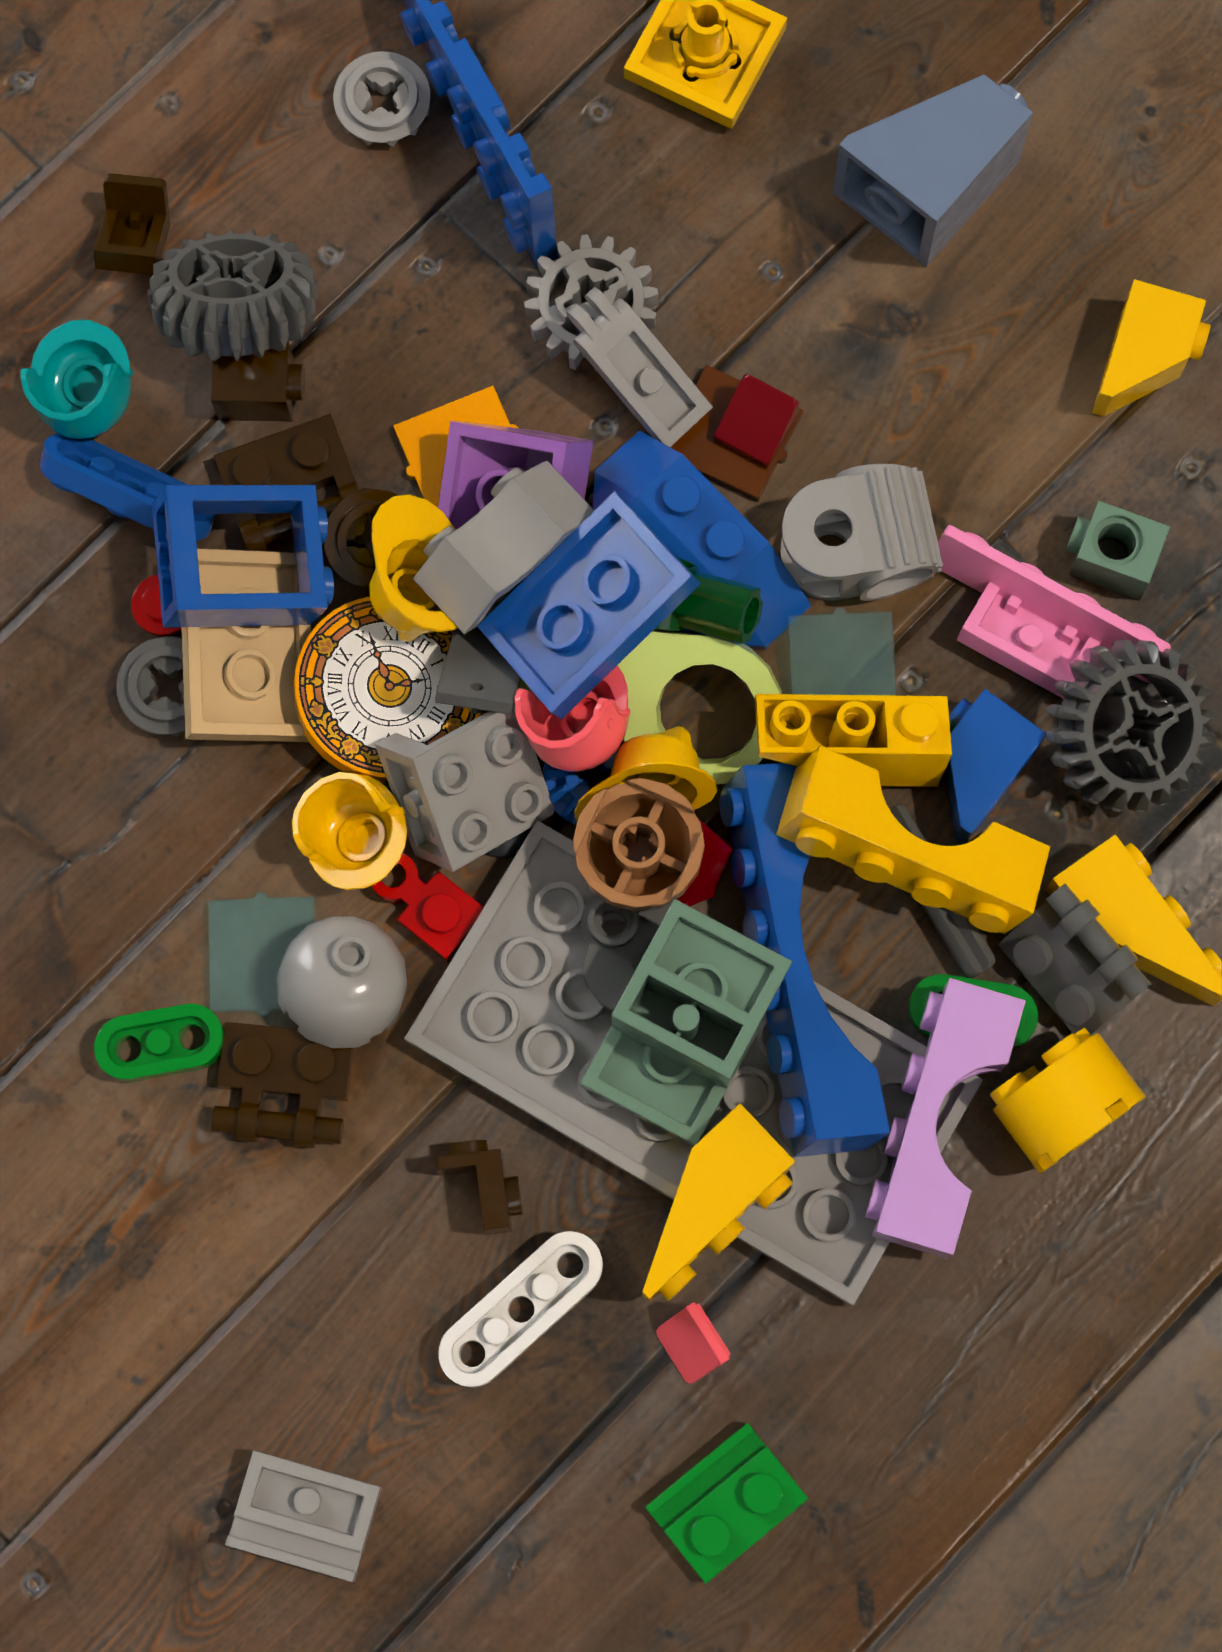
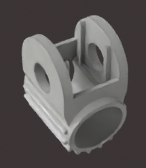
[780,464,943,601]

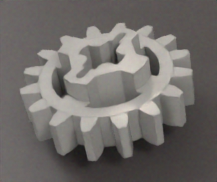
[524,234,658,372]

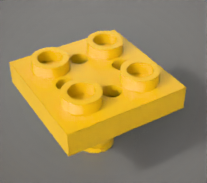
[624,0,787,129]

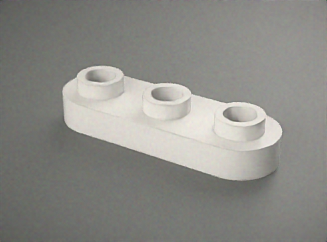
[439,1231,603,1387]

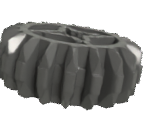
[148,229,318,362]
[1045,639,1217,812]

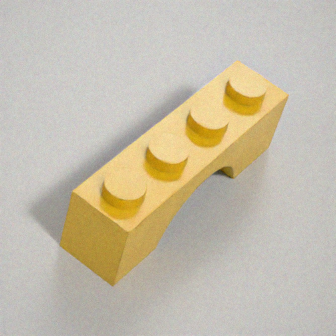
[776,745,1050,934]

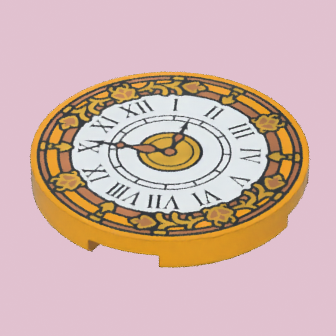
[292,597,481,783]

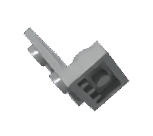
[375,703,554,872]

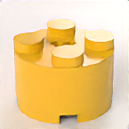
[990,1028,1146,1174]

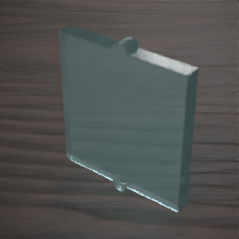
[788,607,896,695]
[209,892,315,1017]

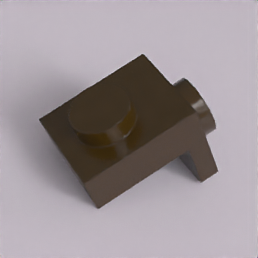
[93,173,170,275]
[435,1140,523,1235]

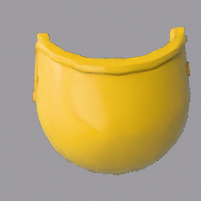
[292,772,407,890]

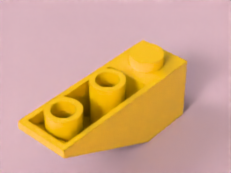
[755,694,952,787]
[1045,834,1222,1006]
[642,1103,795,1302]

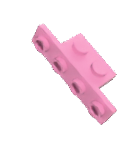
[938,525,1171,699]

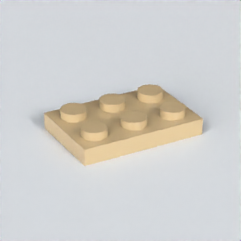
[182,549,311,742]

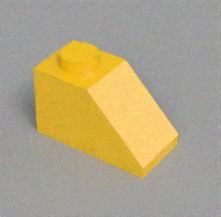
[1092,279,1211,417]

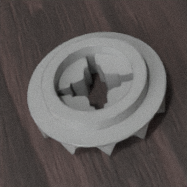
[333,51,430,147]

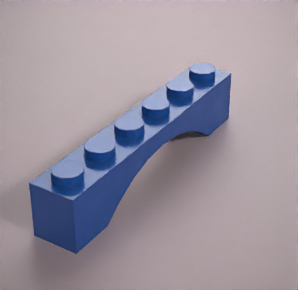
[719,763,890,1157]

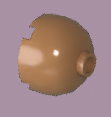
[573,778,705,912]

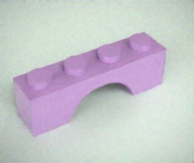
[865,978,1026,1259]

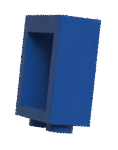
[152,485,334,628]

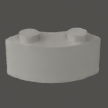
[413,461,594,634]

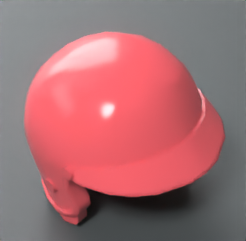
[514,666,630,772]

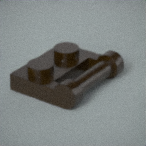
[214,414,368,552]

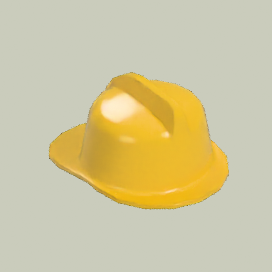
[369,495,458,642]
[574,726,717,822]

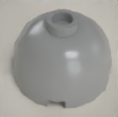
[276,916,407,1048]

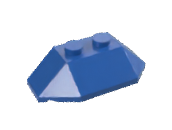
[593,431,811,650]

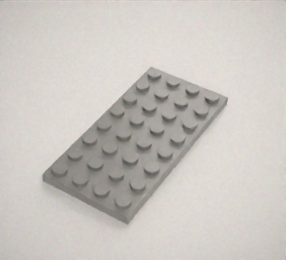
[404,820,983,1307]

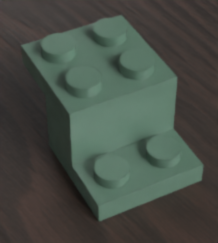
[580,899,792,1147]

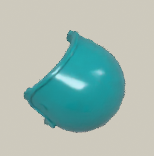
[20,319,133,439]

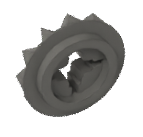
[116,637,185,737]

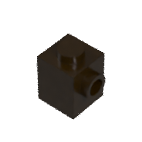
[211,342,305,422]

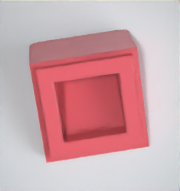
[656,1302,731,1384]

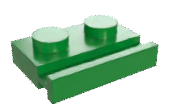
[645,1423,808,1584]

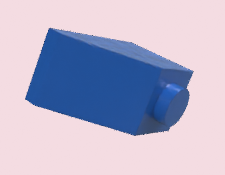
[944,689,1046,844]

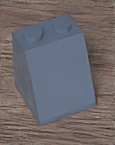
[832,74,1033,267]

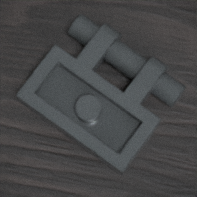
[997,883,1151,1035]

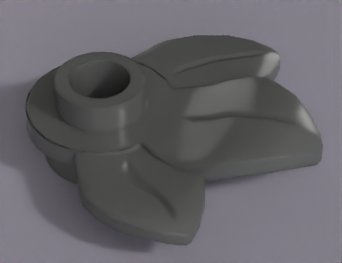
[581,895,679,1012]

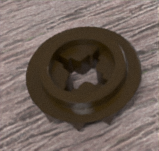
[322,487,399,588]

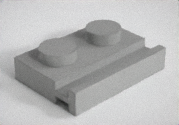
[225,1450,382,1582]

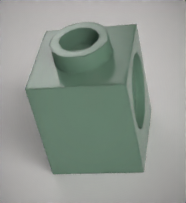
[1065,500,1170,600]

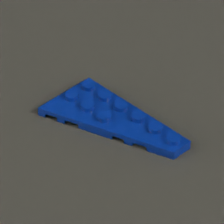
[399,0,558,268]

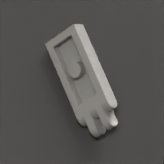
[566,287,713,447]

